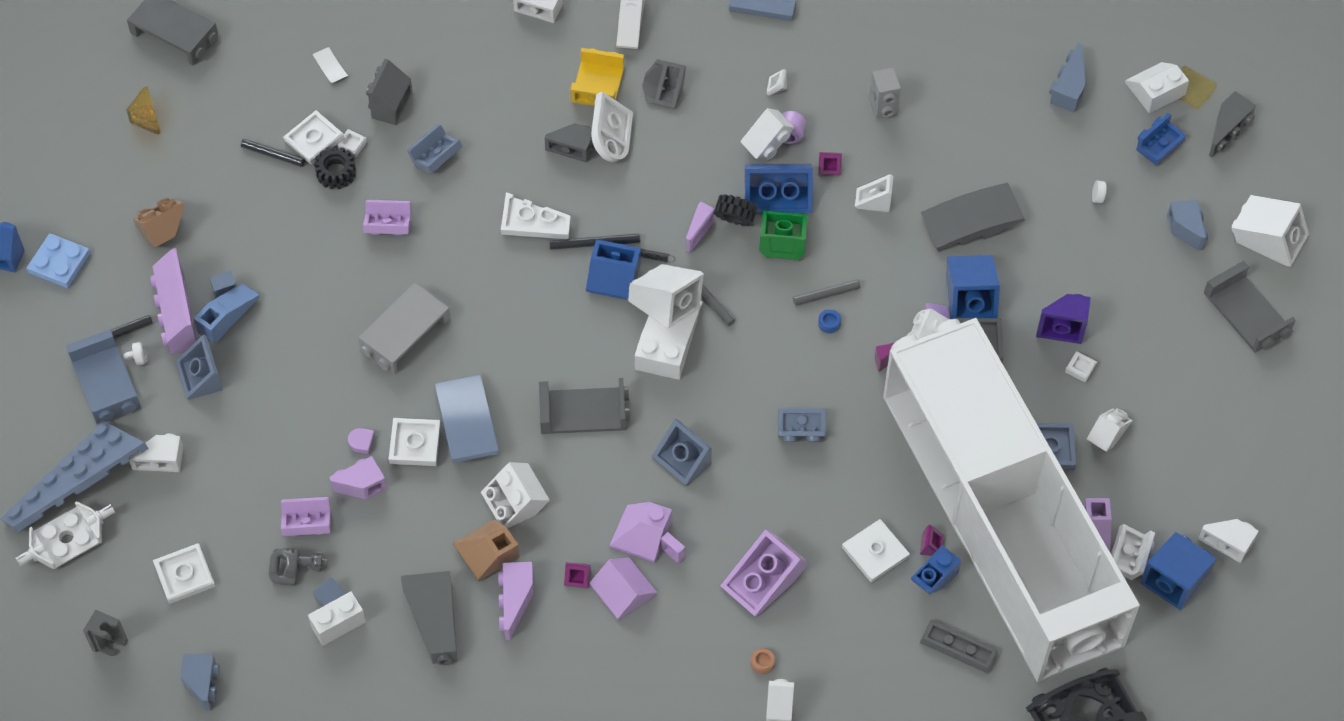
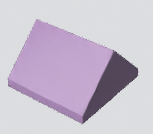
[590,557,657,620]

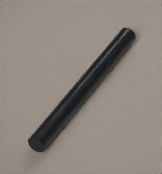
[549,234,640,250]

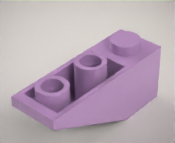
[498,562,534,640]

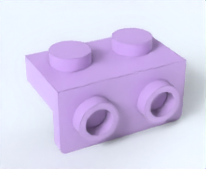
[363,200,411,236]
[281,497,331,537]

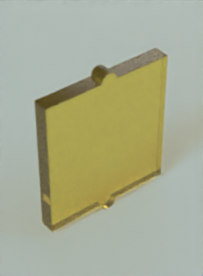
[1180,65,1217,109]

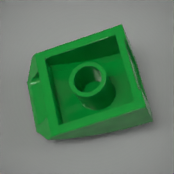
[759,211,808,261]

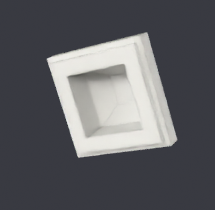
[766,69,787,96]

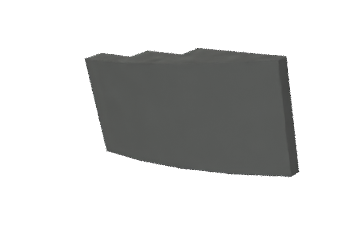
[921,182,1025,252]

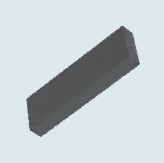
[920,620,998,674]

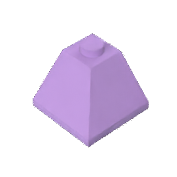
[610,502,672,563]

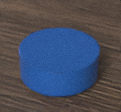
[818,310,841,333]

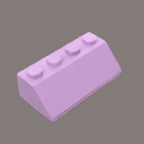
[150,248,197,354]

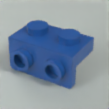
[1136,113,1187,166]

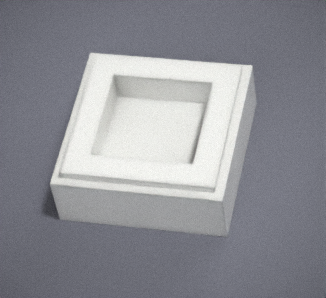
[336,129,367,158]
[1065,351,1097,383]

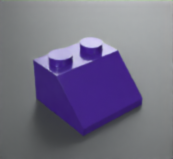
[1036,294,1091,344]

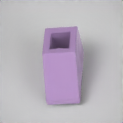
[329,456,387,500]
[1083,498,1112,552]

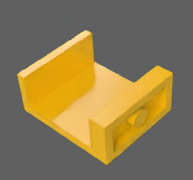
[570,48,624,106]

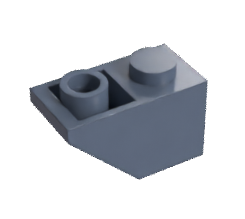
[1167,200,1208,250]
[180,654,220,711]

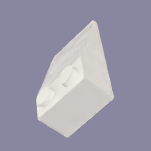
[635,301,703,380]

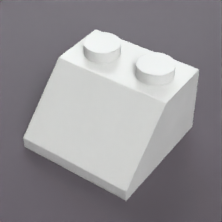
[1125,62,1189,114]

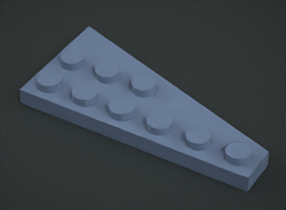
[1,421,149,532]

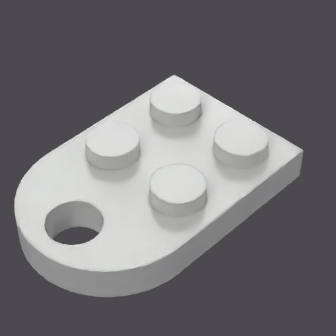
[591,92,633,162]

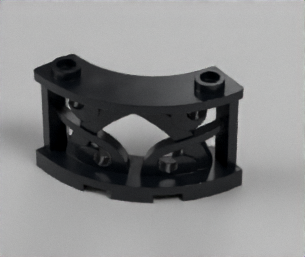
[1026,668,1147,721]

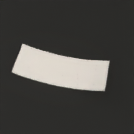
[313,47,348,83]

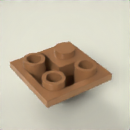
[133,197,185,247]
[453,519,520,582]

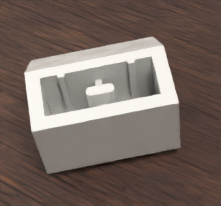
[481,462,550,529]

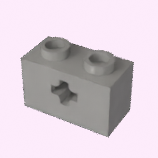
[869,68,901,118]

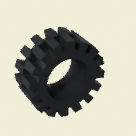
[314,146,356,190]
[714,194,758,226]

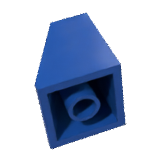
[946,255,1000,319]
[1140,532,1216,611]

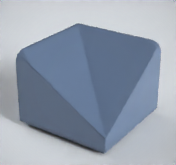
[209,271,236,298]

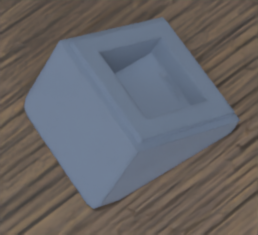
[313,577,345,607]

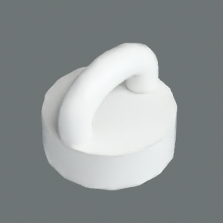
[124,342,147,366]

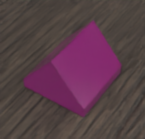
[818,152,842,175]
[920,525,944,556]
[564,562,591,588]

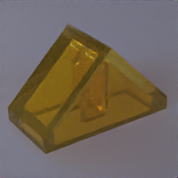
[126,86,160,134]

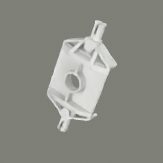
[15,501,115,569]

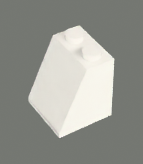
[1232,195,1309,267]
[628,264,704,328]

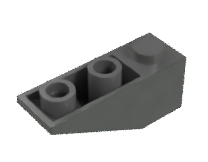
[1209,91,1256,157]

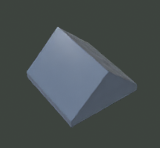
[176,335,222,400]
[652,419,712,485]

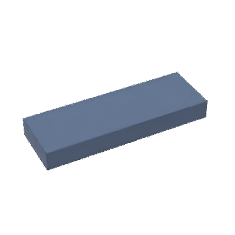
[729,0,796,21]

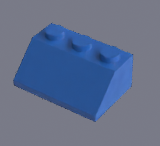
[744,164,813,213]

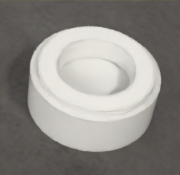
[1092,180,1107,204]

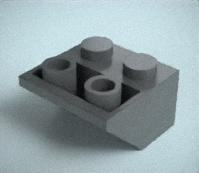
[366,59,413,125]

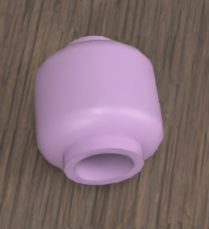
[782,111,806,144]

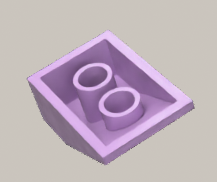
[720,529,809,617]

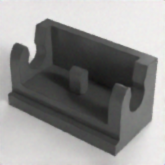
[83,610,128,656]

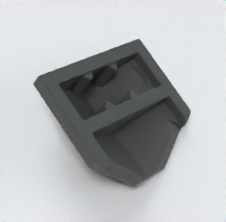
[642,59,686,109]

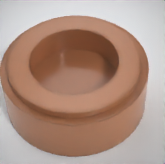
[750,648,775,674]

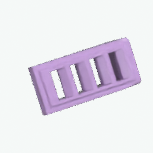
[686,202,714,252]

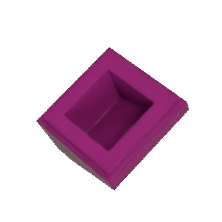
[875,343,894,371]

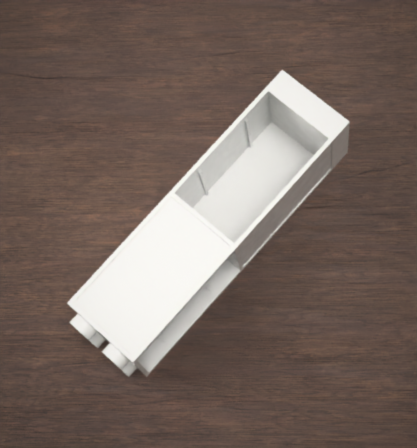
[883,318,1140,682]

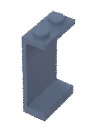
[66,329,141,424]

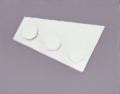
[501,192,571,239]

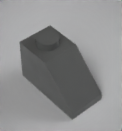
[544,123,594,163]

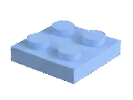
[26,233,90,288]

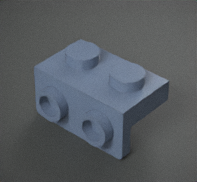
[408,124,463,173]
[778,408,826,442]

